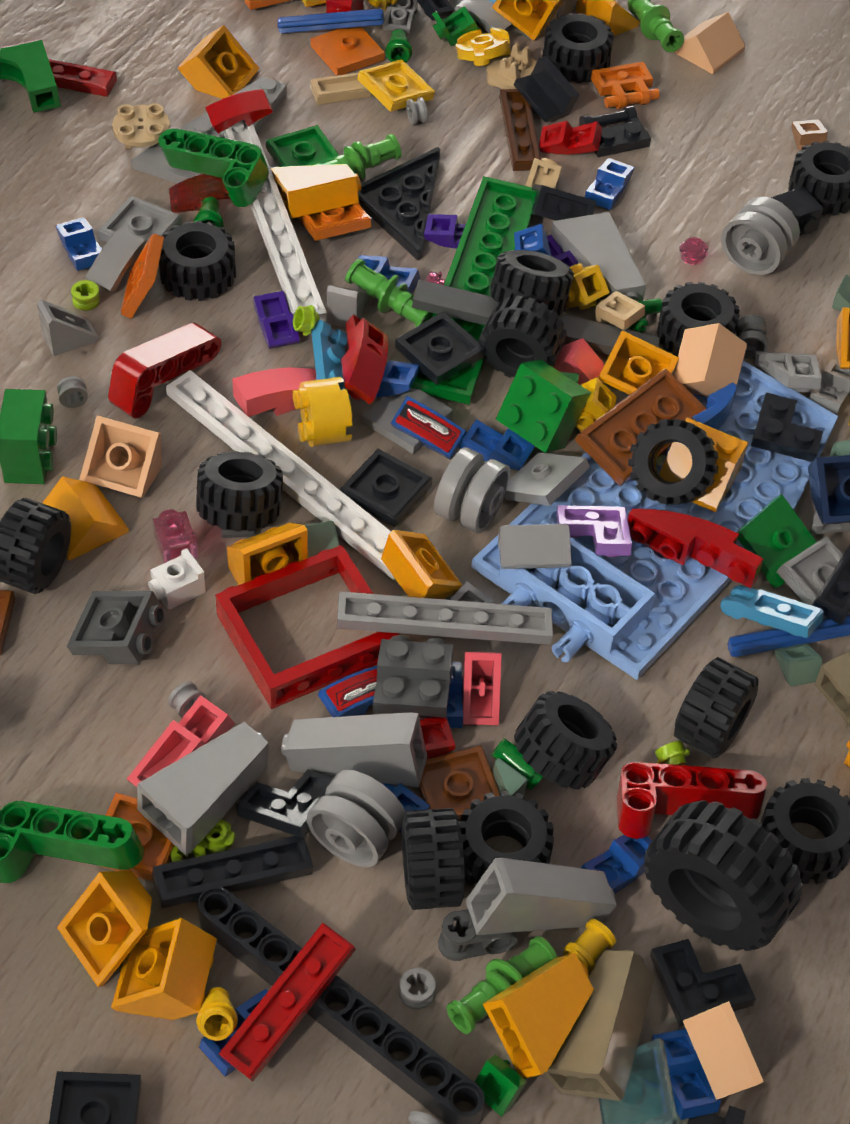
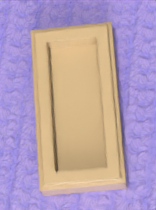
[311,73,371,105]

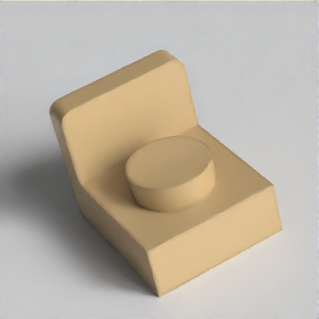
[525,158,562,189]
[595,291,645,331]

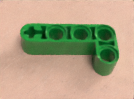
[158,128,269,207]
[0,801,144,883]

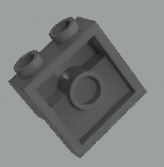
[67,591,166,665]
[373,635,453,718]

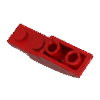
[341,314,388,404]
[627,509,763,589]

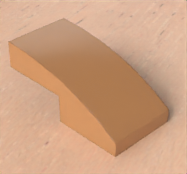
[791,120,828,151]

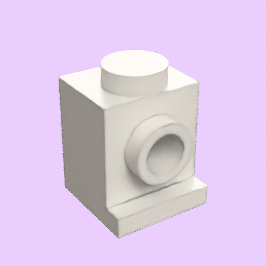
[148,548,206,610]

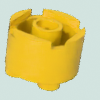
[293,376,352,447]

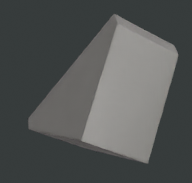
[327,285,370,327]
[37,300,99,356]

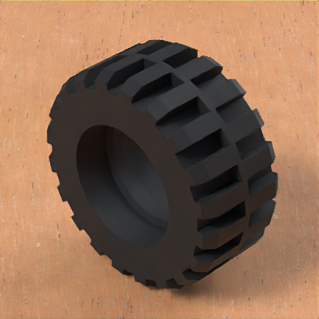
[644,801,802,951]

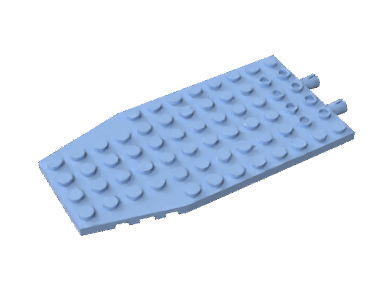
[471,360,838,680]

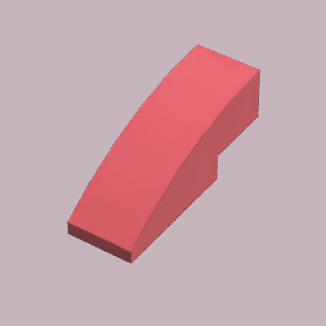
[232,367,317,417]
[127,695,235,787]

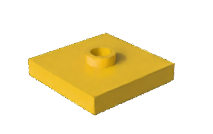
[357,59,435,112]

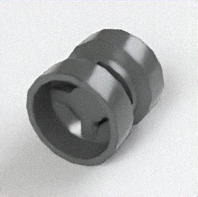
[736,315,768,359]

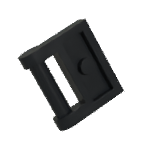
[579,105,651,158]

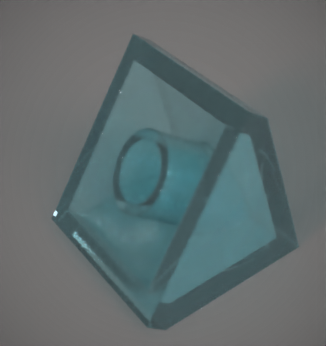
[599,1038,678,1124]

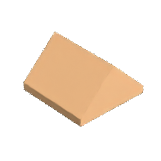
[674,12,745,74]
[673,323,747,397]
[79,415,162,498]
[683,1001,764,1100]

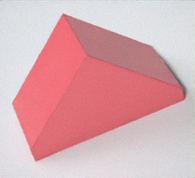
[553,338,605,385]
[462,652,502,725]

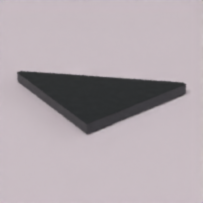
[358,147,440,261]

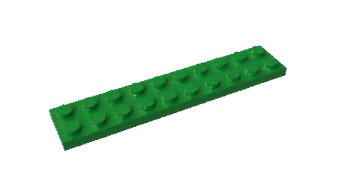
[411,176,537,405]

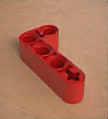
[108,322,222,419]
[617,762,767,839]

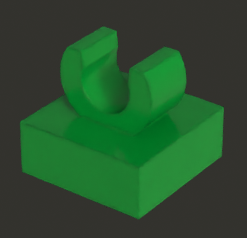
[475,1054,527,1117]

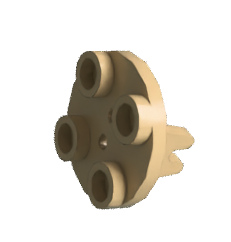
[486,43,537,89]
[112,103,170,149]

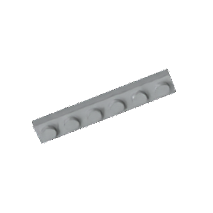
[337,591,553,645]

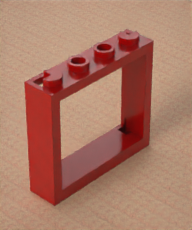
[215,545,399,709]

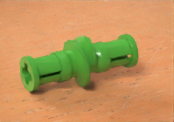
[628,0,684,53]
[313,134,402,180]
[345,258,433,327]
[446,936,557,1035]

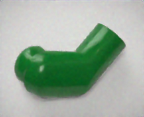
[629,298,662,333]

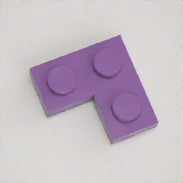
[556,505,632,557]

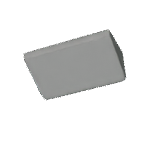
[498,524,571,569]

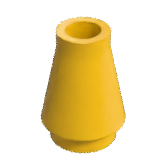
[196,987,238,1041]

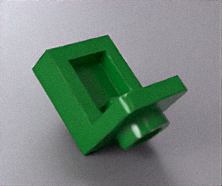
[432,6,479,46]

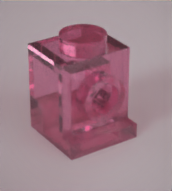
[153,509,198,563]

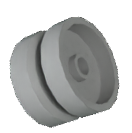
[721,196,800,275]
[434,447,511,533]
[306,770,405,867]

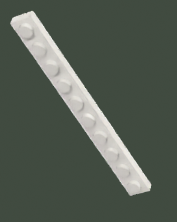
[223,120,327,321]
[166,370,395,580]

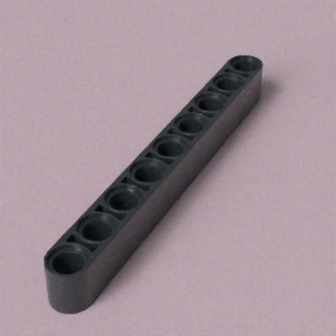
[198,887,485,1124]

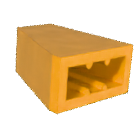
[271,164,361,219]
[483,953,594,1078]

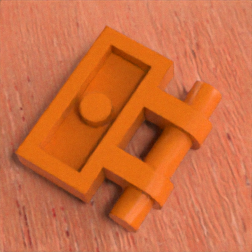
[591,62,660,109]

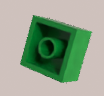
[496,359,591,453]
[0,389,57,484]

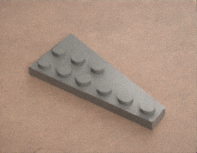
[131,77,287,194]

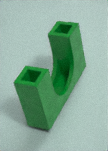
[0,40,61,113]

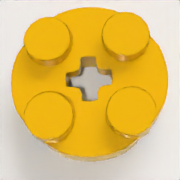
[456,28,511,66]

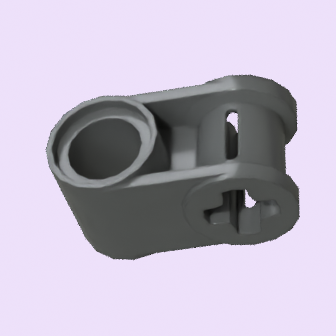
[438,909,518,961]

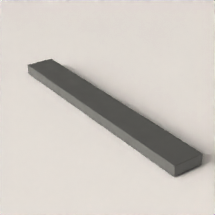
[412,279,660,355]

